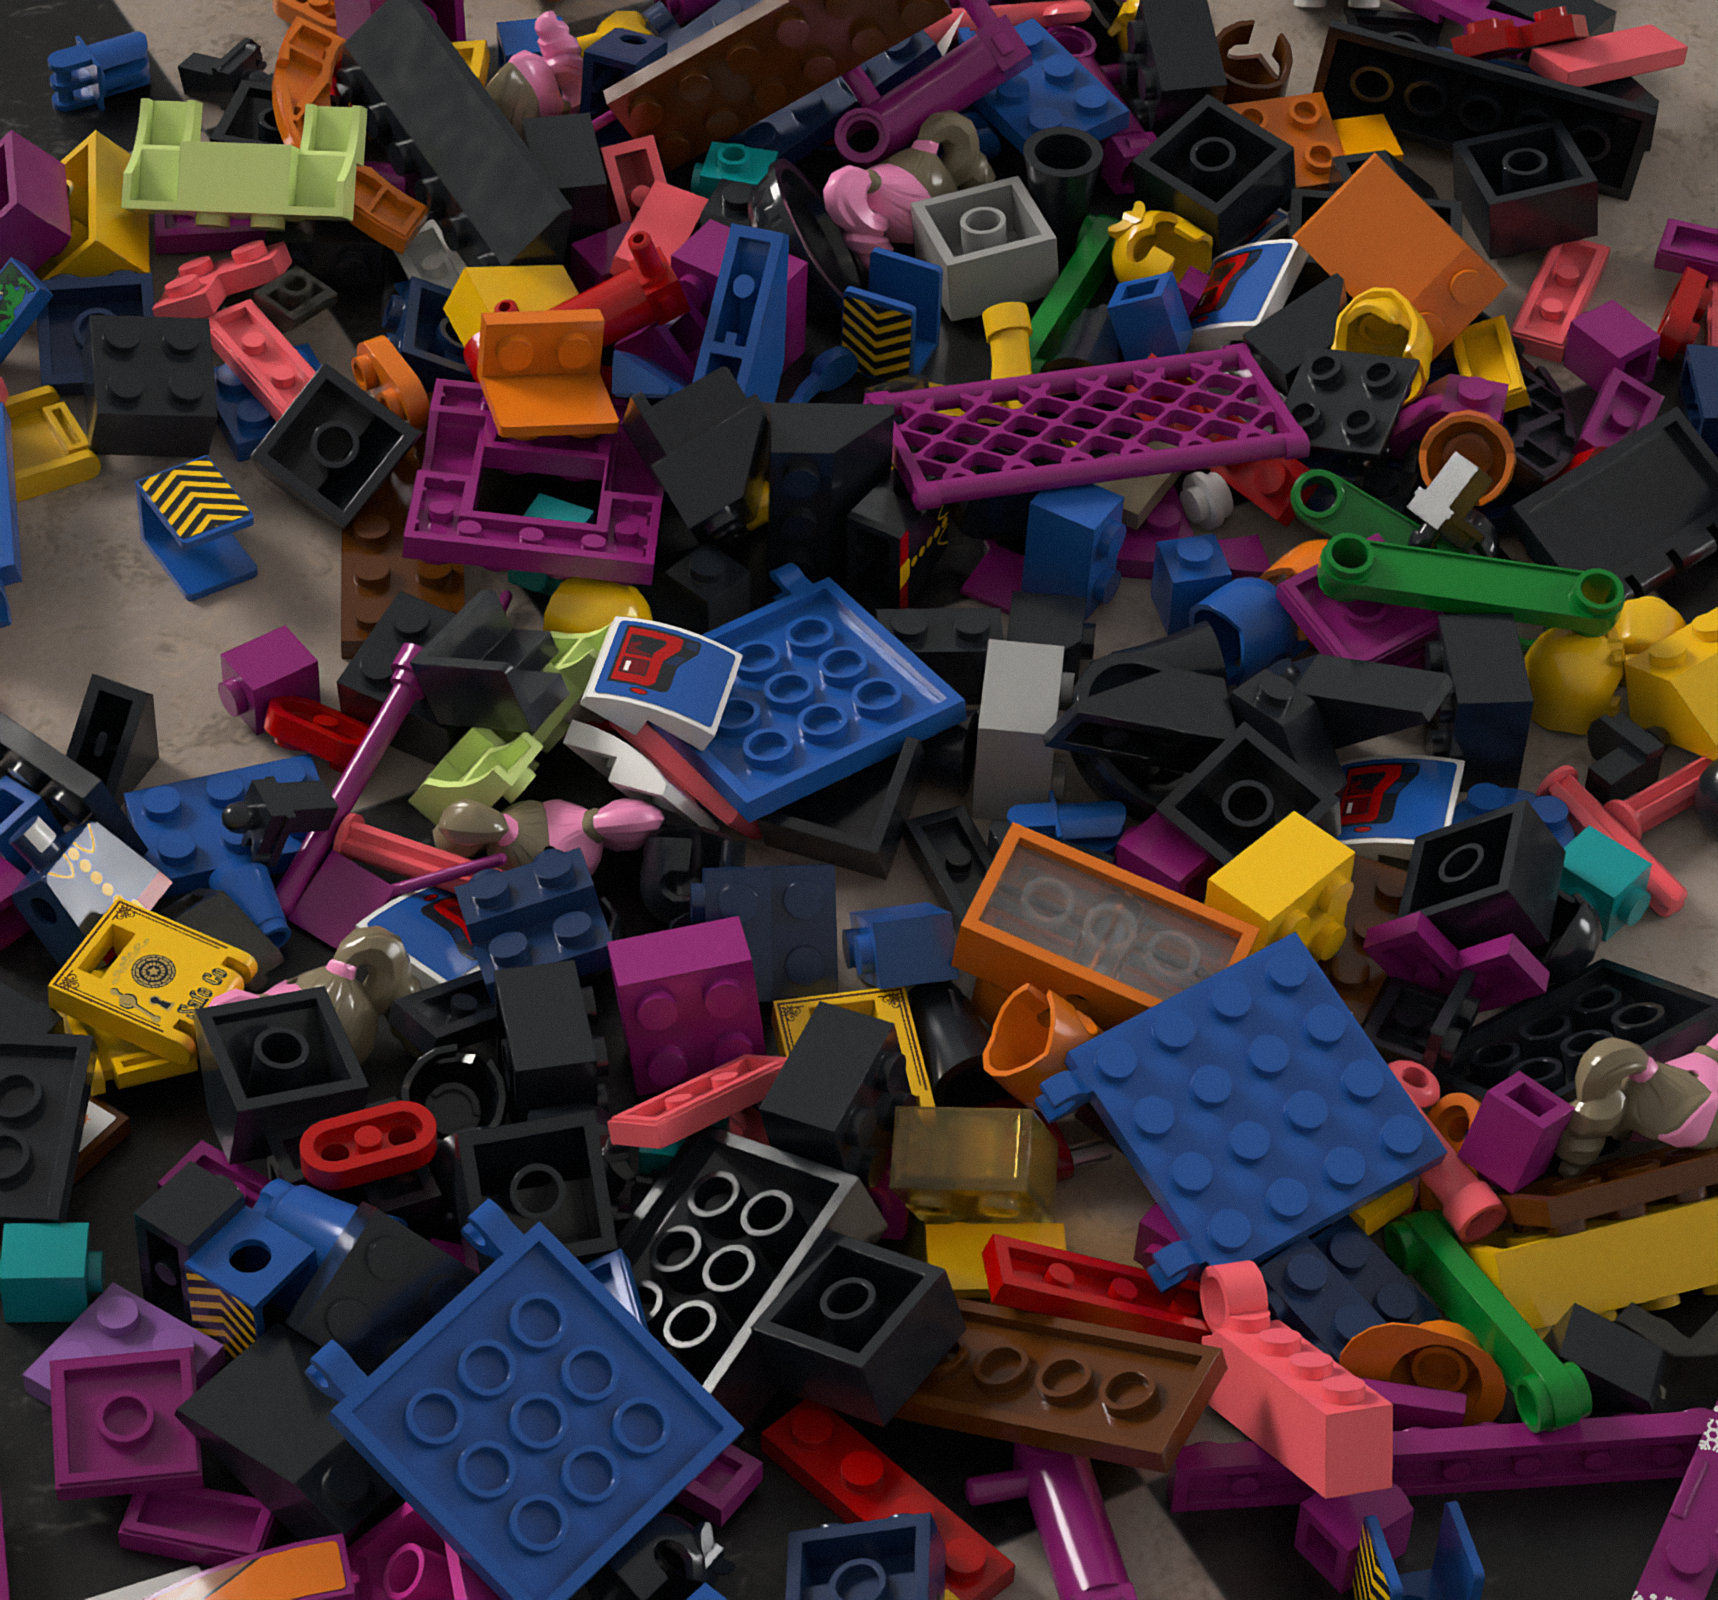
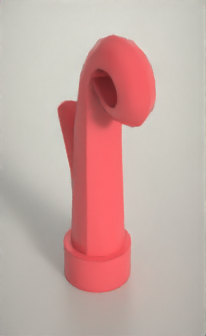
[923,0,1092,45]
[1388,1060,1507,1243]

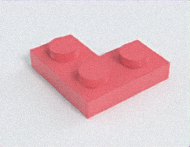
[152,240,292,318]

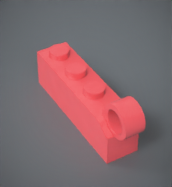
[1200,1260,1393,1499]

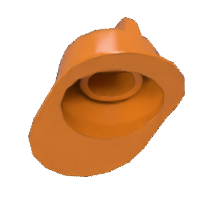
[1339,1320,1507,1427]

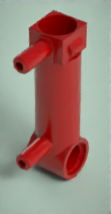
[463,231,691,383]

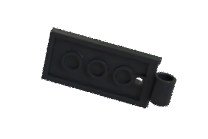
[0,711,149,857]

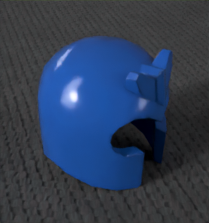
[1188,577,1310,687]

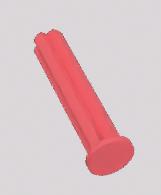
[1603,756,1713,842]
[1535,765,1688,918]
[333,813,504,894]

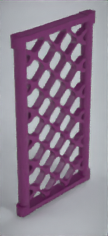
[863,343,1310,511]

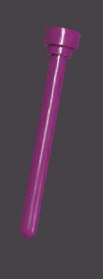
[275,643,425,917]

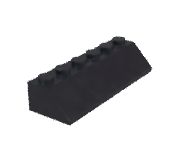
[336,0,573,267]
[1312,20,1658,201]

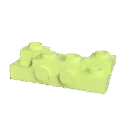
[121,98,367,231]
[408,615,621,825]

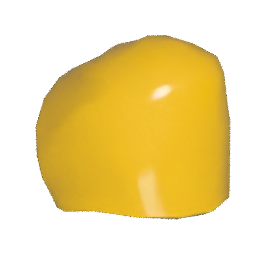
[1331,287,1434,406]

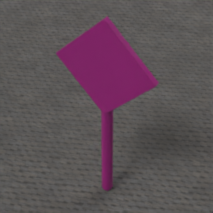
[960,536,1024,615]
[287,850,507,950]

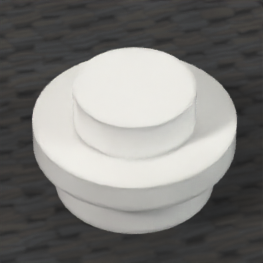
[1180,471,1233,531]

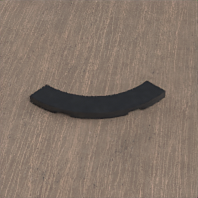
[1450,311,1576,494]

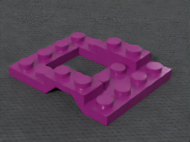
[402,378,665,586]

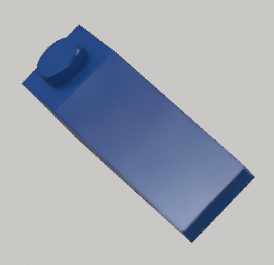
[692,223,789,403]

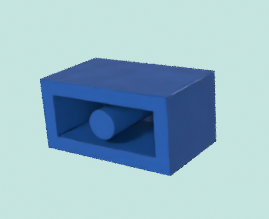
[1021,484,1126,622]
[842,902,959,989]

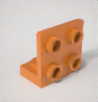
[1227,92,1344,191]
[477,309,619,441]

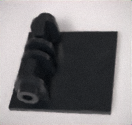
[1271,347,1420,477]

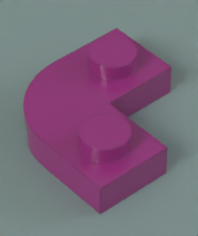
[1363,911,1550,1013]

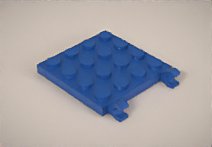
[646,562,967,823]
[1034,932,1447,1294]
[304,1198,744,1600]

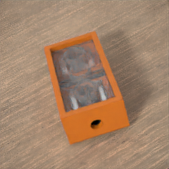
[951,822,1260,1032]

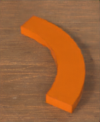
[272,16,429,255]

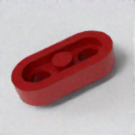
[1656,266,1714,362]
[264,695,371,773]
[299,1101,437,1190]

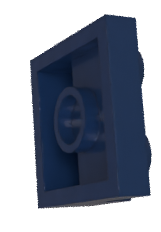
[37,270,155,395]
[382,276,476,393]
[454,848,613,1005]
[690,864,838,1002]
[1259,1215,1441,1364]
[785,1512,946,1600]

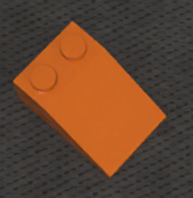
[1292,153,1508,362]

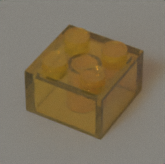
[889,1106,1059,1226]

